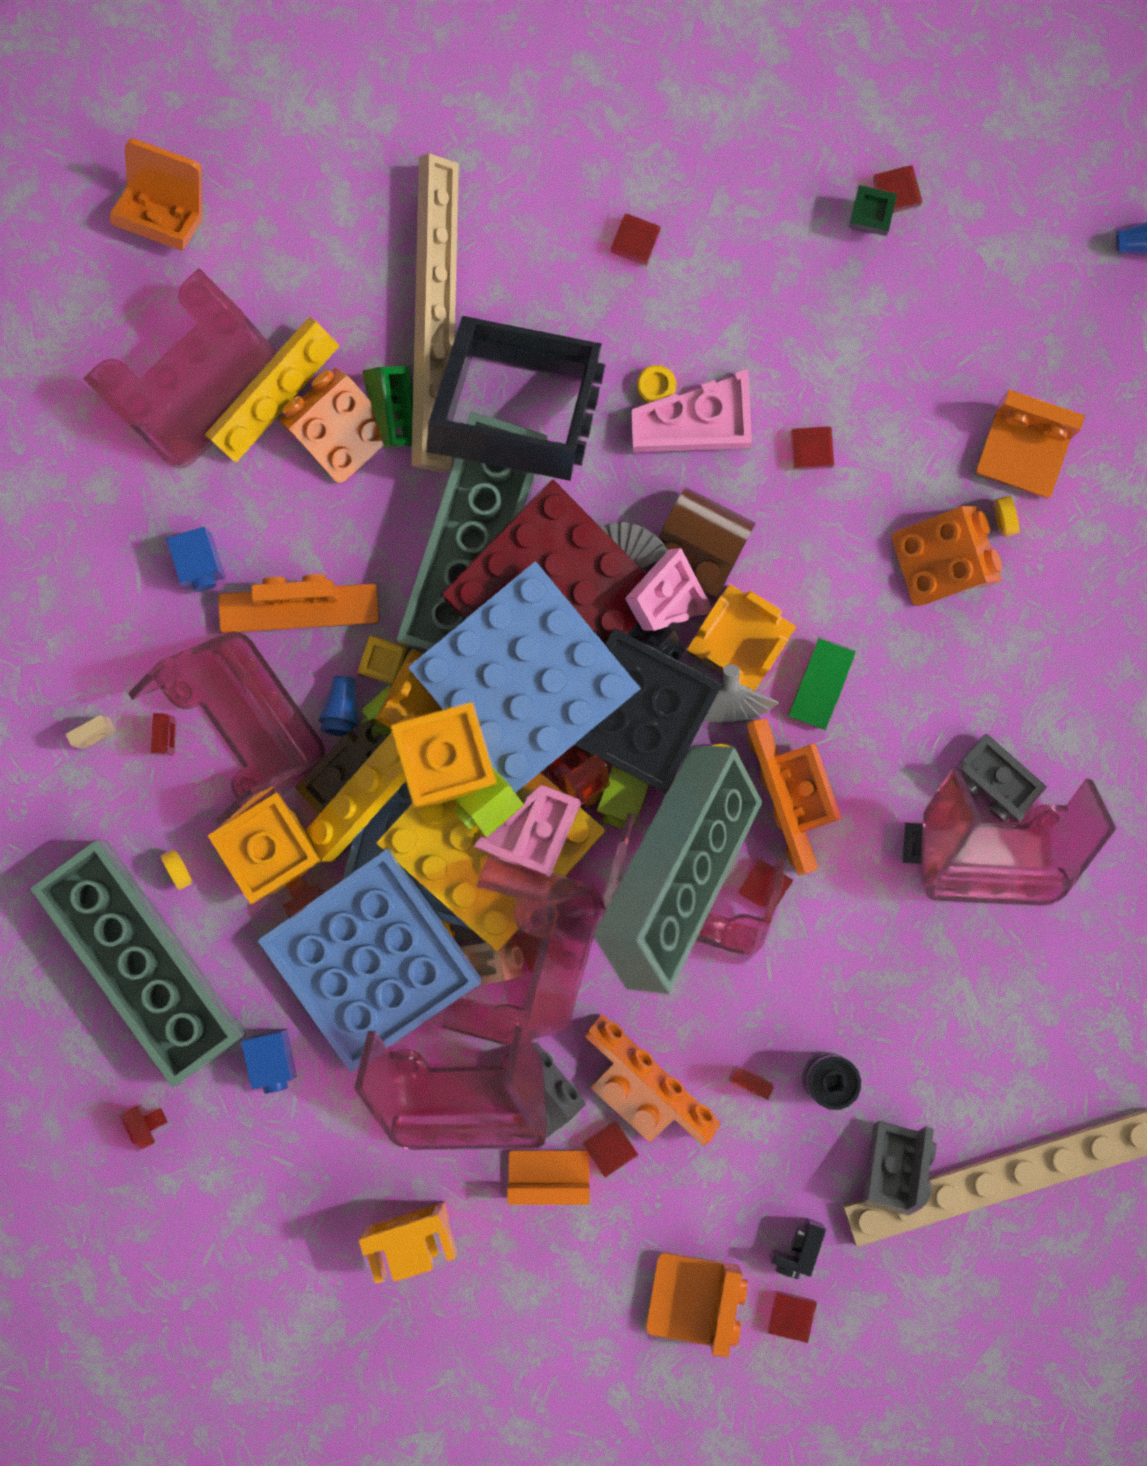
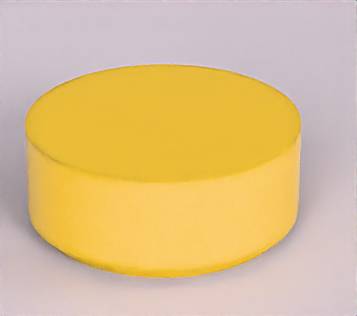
[637,365,676,404]
[994,495,1020,537]
[160,849,193,891]

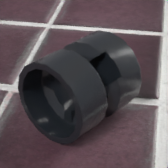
[802,1052,862,1110]

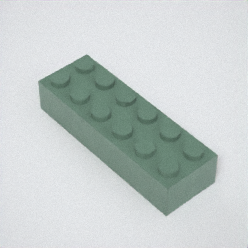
[396,411,548,653]
[593,745,762,994]
[30,840,247,1088]

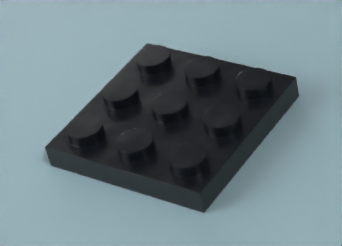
[574,628,723,793]

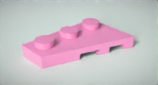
[631,369,752,452]

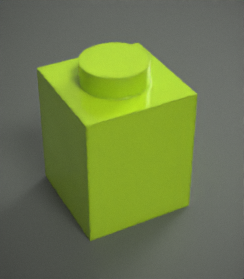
[597,766,649,830]
[454,767,524,837]

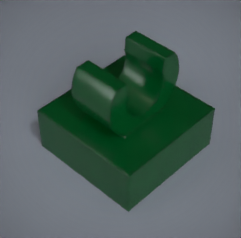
[848,185,897,236]

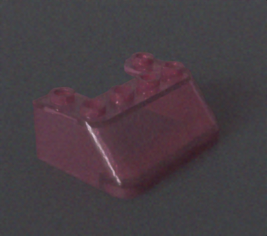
[83,268,277,468]

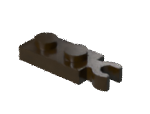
[295,718,390,814]

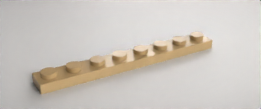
[411,153,459,473]
[842,1109,1147,1247]

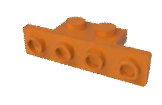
[218,574,379,634]
[747,718,842,876]
[585,1014,720,1146]

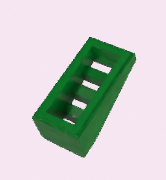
[362,366,413,448]

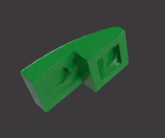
[788,637,856,730]

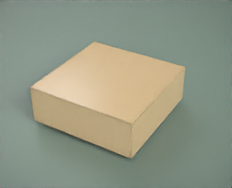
[65,715,116,750]

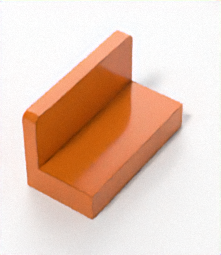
[507,1150,590,1205]

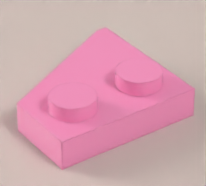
[625,549,712,630]
[475,785,581,878]

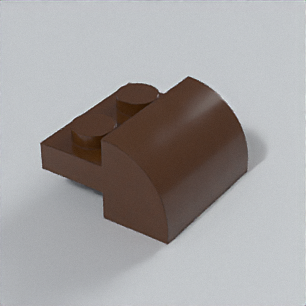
[652,487,756,597]

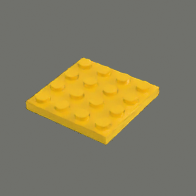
[376,772,606,953]

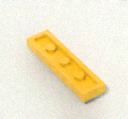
[204,317,339,463]
[306,732,406,862]

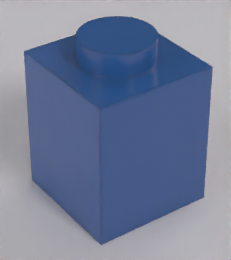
[166,526,225,592]
[241,1029,297,1094]

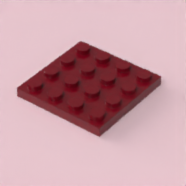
[440,479,646,645]

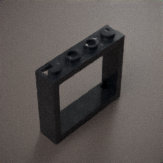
[426,316,606,481]

